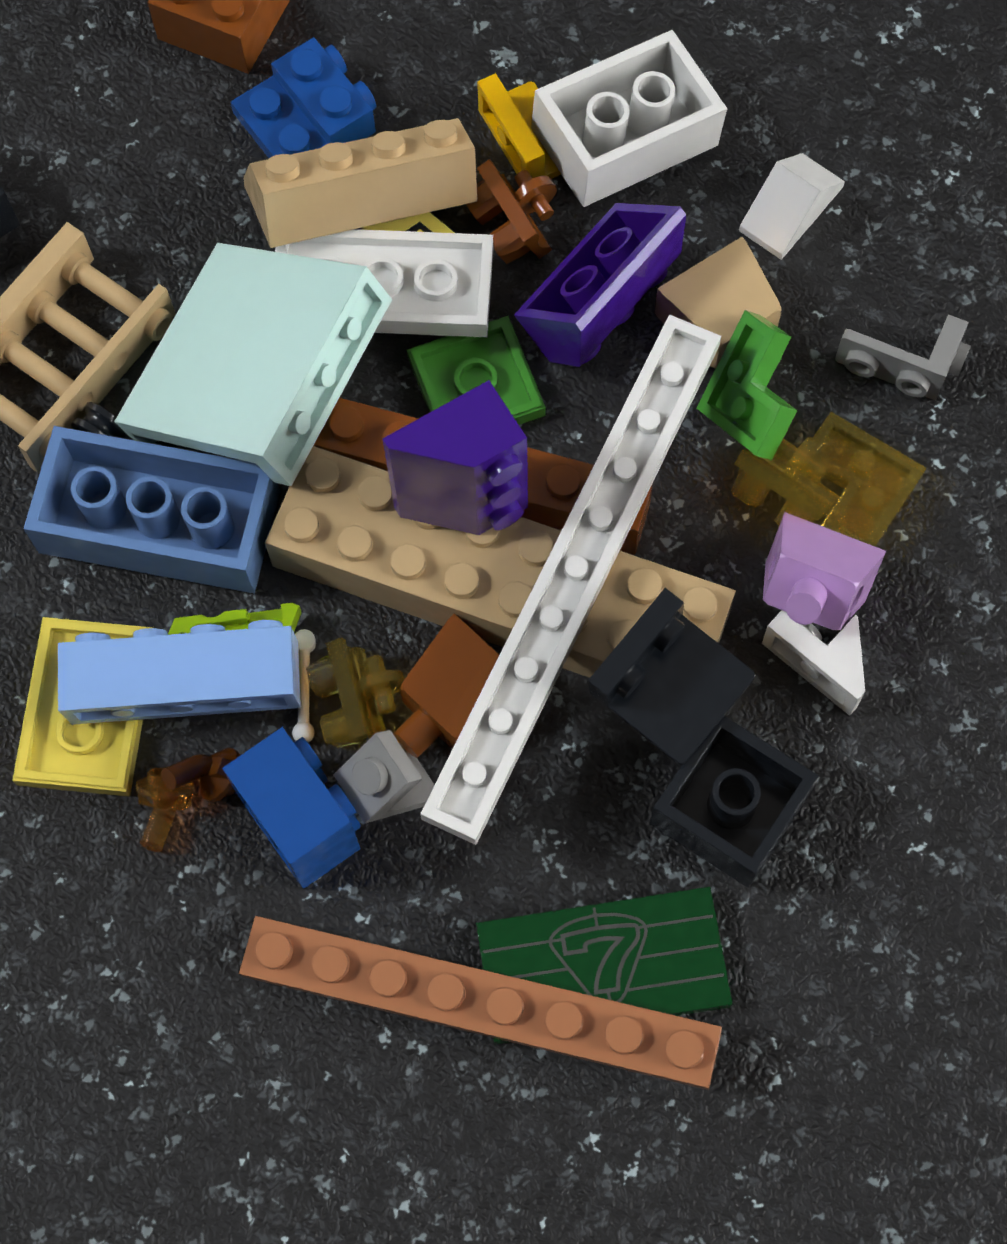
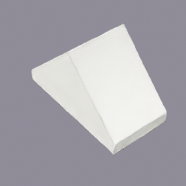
[739,153,845,260]

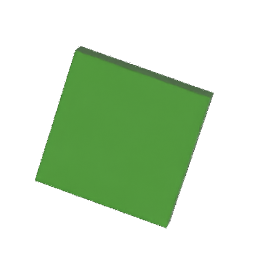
[407,316,546,425]

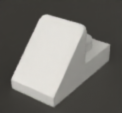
[762,610,865,716]

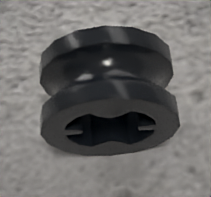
[71,402,126,438]

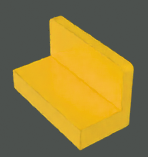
[477,73,561,179]

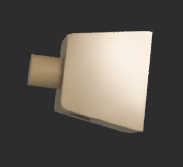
[655,237,782,368]

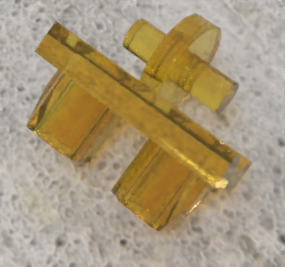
[731,436,840,526]
[306,638,405,748]

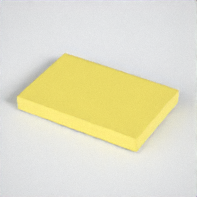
[12,617,152,797]

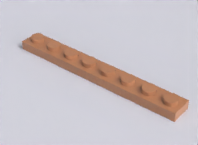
[239,916,722,1090]

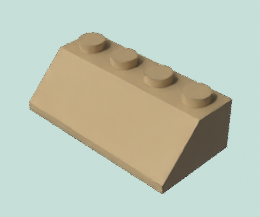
[243,118,477,248]

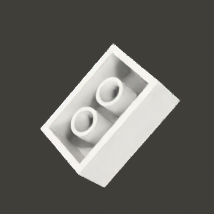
[531,30,727,207]

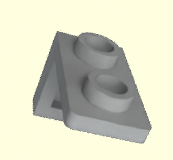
[835,314,971,401]
[333,730,434,823]

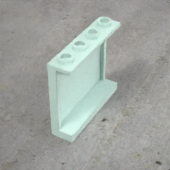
[114,243,392,486]

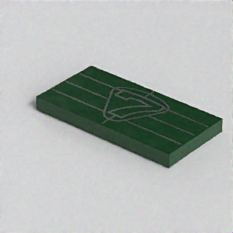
[476,887,732,1045]

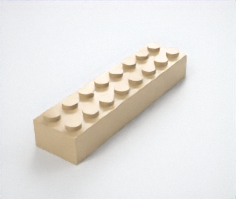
[265,446,736,678]

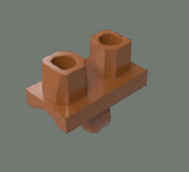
[466,159,557,264]

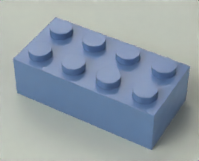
[23,426,280,594]

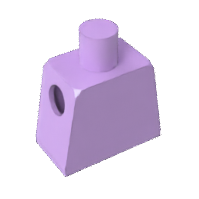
[763,512,886,630]

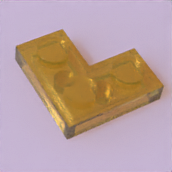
[800,412,926,547]

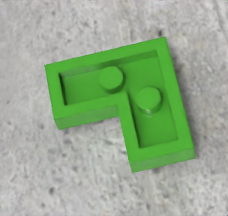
[697,310,797,460]

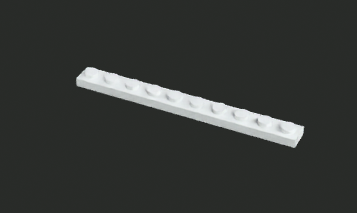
[420,314,721,845]

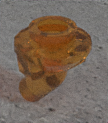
[136,767,194,852]

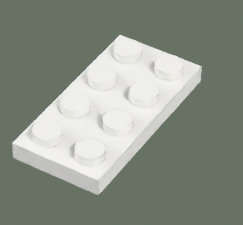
[275,229,494,337]

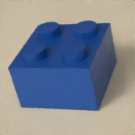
[222,727,361,889]

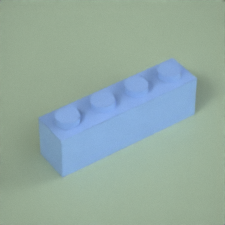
[58,620,301,725]

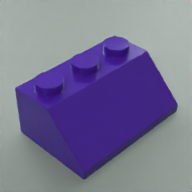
[514,203,686,367]
[383,380,528,535]

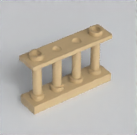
[0,222,176,473]

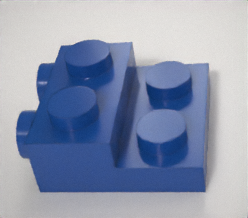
[230,37,377,158]

